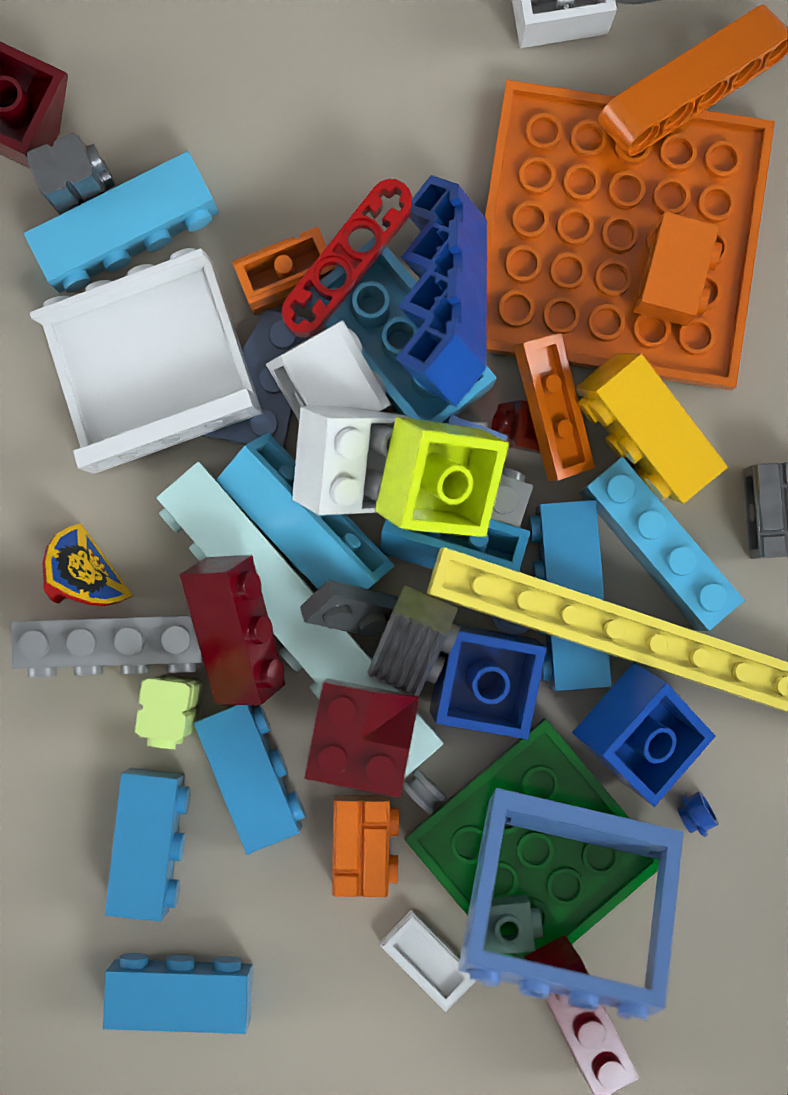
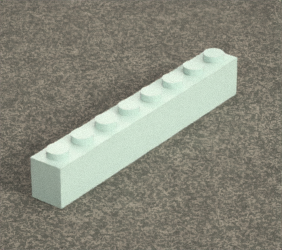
[156,461,444,778]

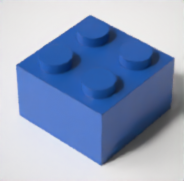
[429,623,547,740]
[572,662,716,807]

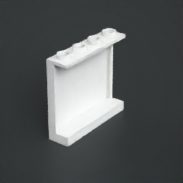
[30,248,263,474]

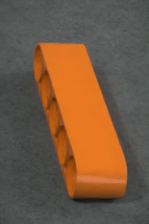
[598,5,788,156]

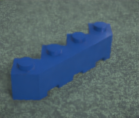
[395,175,487,407]

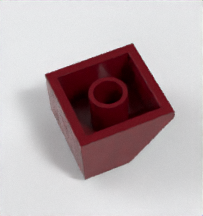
[0,41,68,169]
[304,678,419,798]

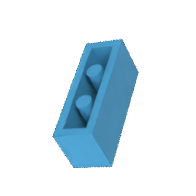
[380,519,531,572]
[194,705,306,855]
[105,768,190,922]
[103,953,253,1034]

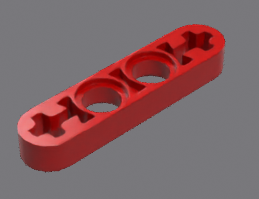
[282,179,412,337]

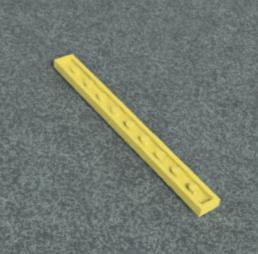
[426,547,788,713]

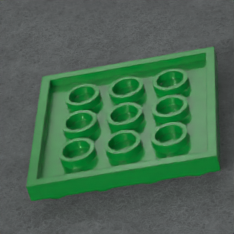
[404,718,659,960]

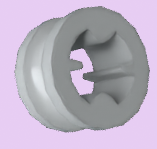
[403,768,447,815]

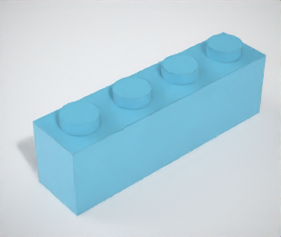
[23,151,219,293]
[216,432,395,590]
[579,457,745,631]

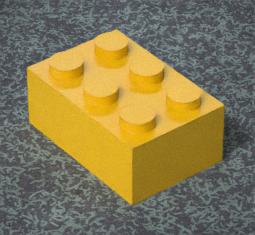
[575,353,728,504]

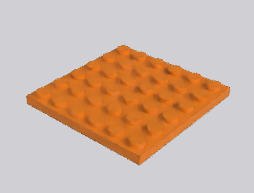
[485,79,775,391]

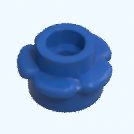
[677,791,719,837]

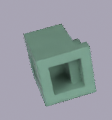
[483,894,543,954]

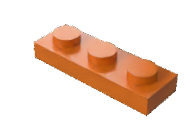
[513,333,595,481]

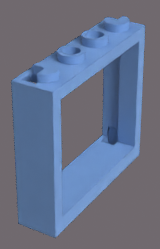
[458,788,684,1020]

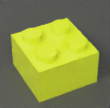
[375,416,509,537]

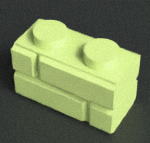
[135,674,204,749]

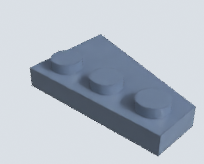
[202,309,311,449]

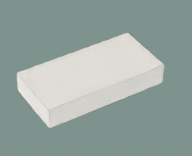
[380,909,476,1012]

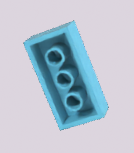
[308,237,497,424]

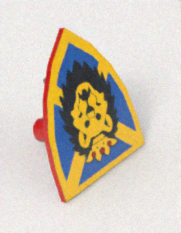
[42,523,133,606]

